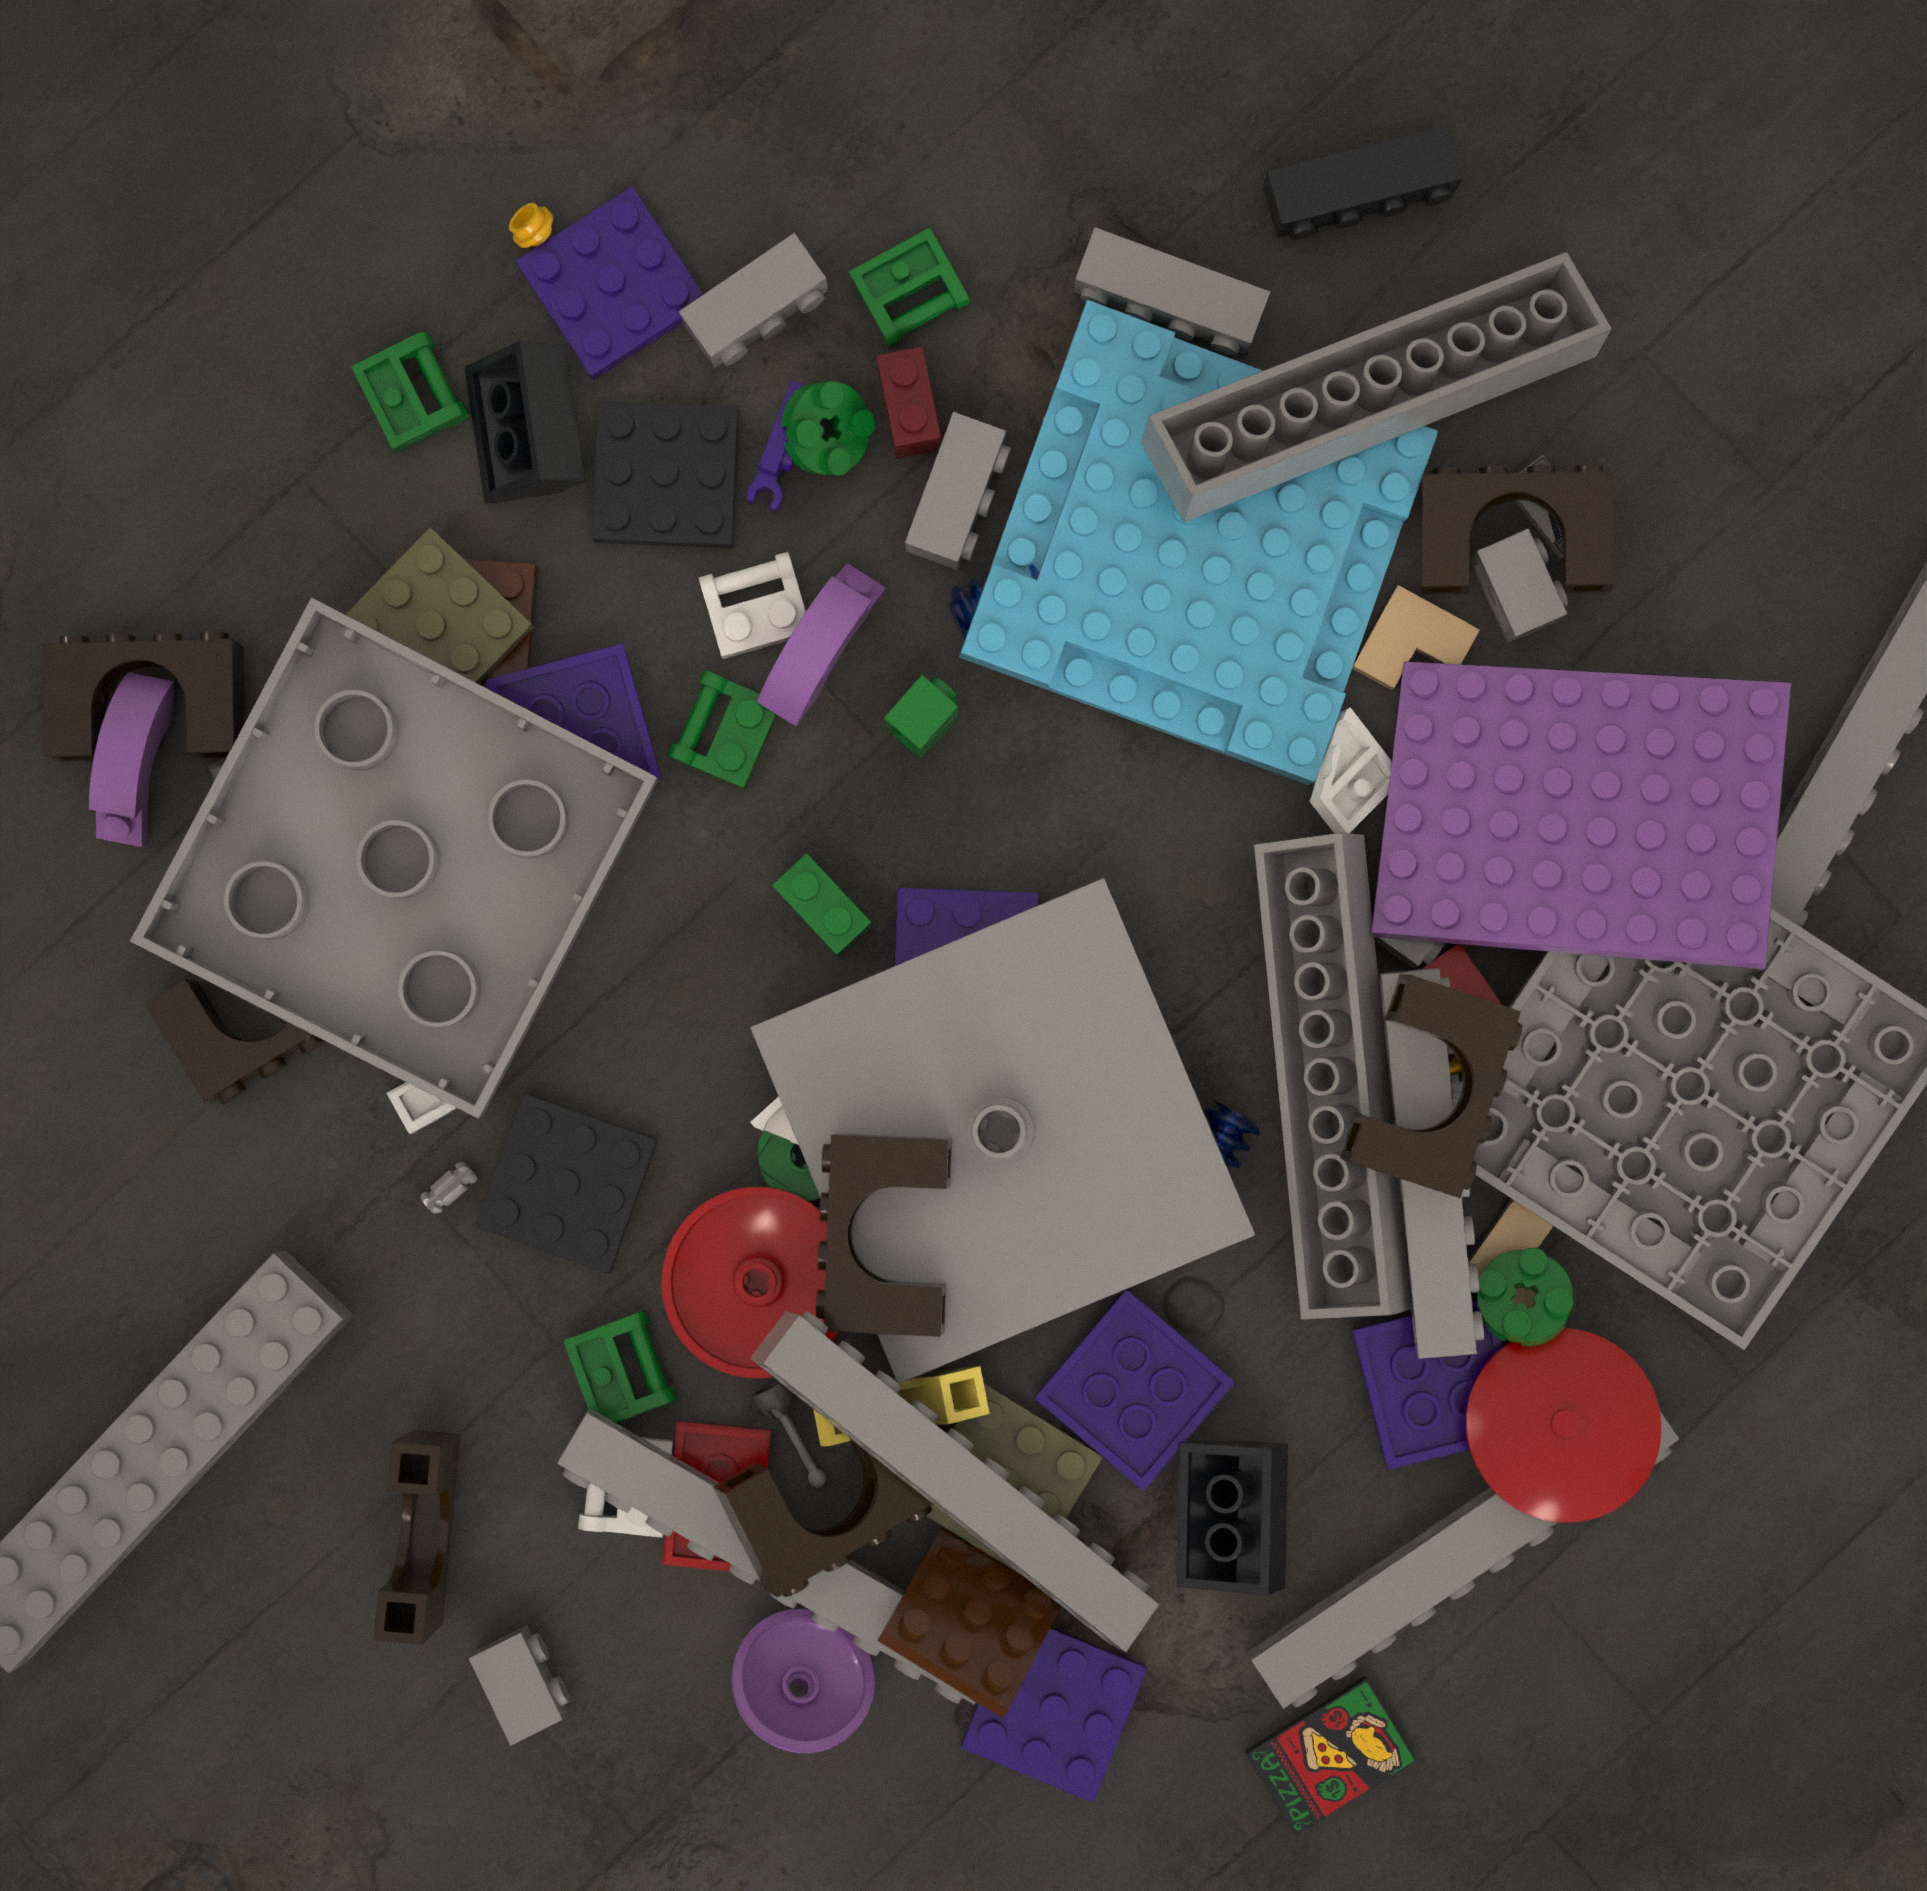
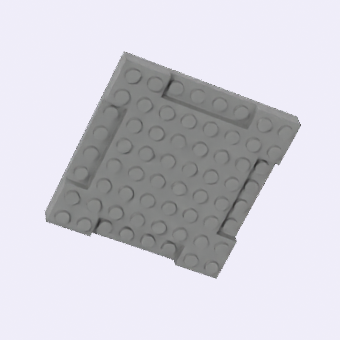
[1453,908,1927,1350]

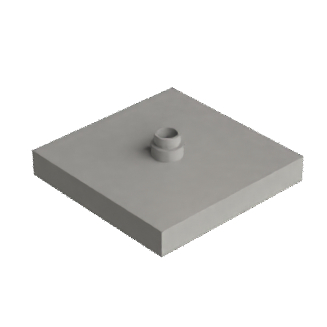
[130,597,658,1119]
[750,878,1255,1384]

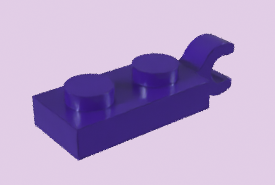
[747,380,805,514]

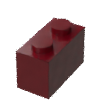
[876,347,941,459]

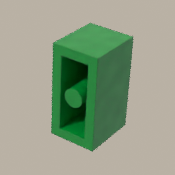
[884,675,958,760]
[772,853,873,957]

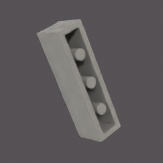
[1073,228,1270,356]

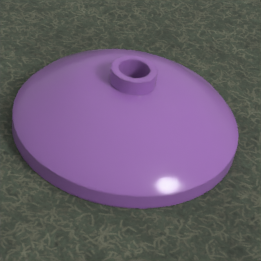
[731,1609,875,1753]

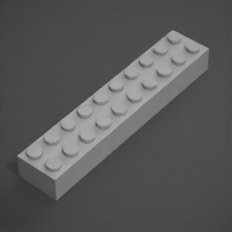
[1141,252,1612,523]
[1254,833,1412,1320]
[0,1251,354,1673]

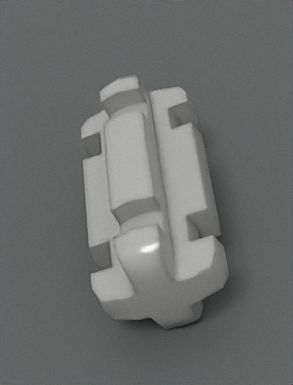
[420,1162,477,1214]

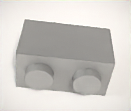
[1470,529,1568,644]
[469,1625,570,1746]

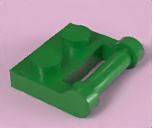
[849,228,970,348]
[351,332,470,453]
[667,670,777,790]
[563,1310,677,1423]

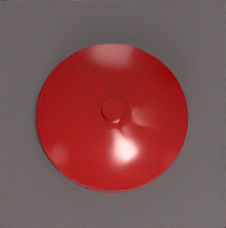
[661,1186,838,1379]
[1465,1328,1662,1523]

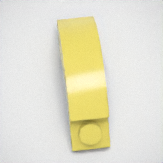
[813,1366,990,1446]

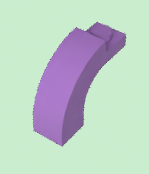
[757,563,886,726]
[89,672,174,847]

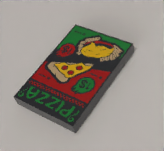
[1245,1676,1417,1837]

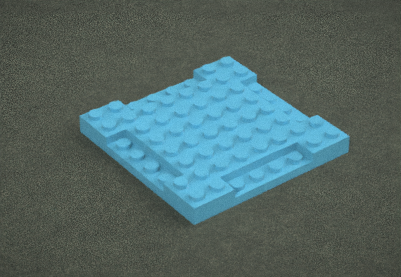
[959,300,1438,785]

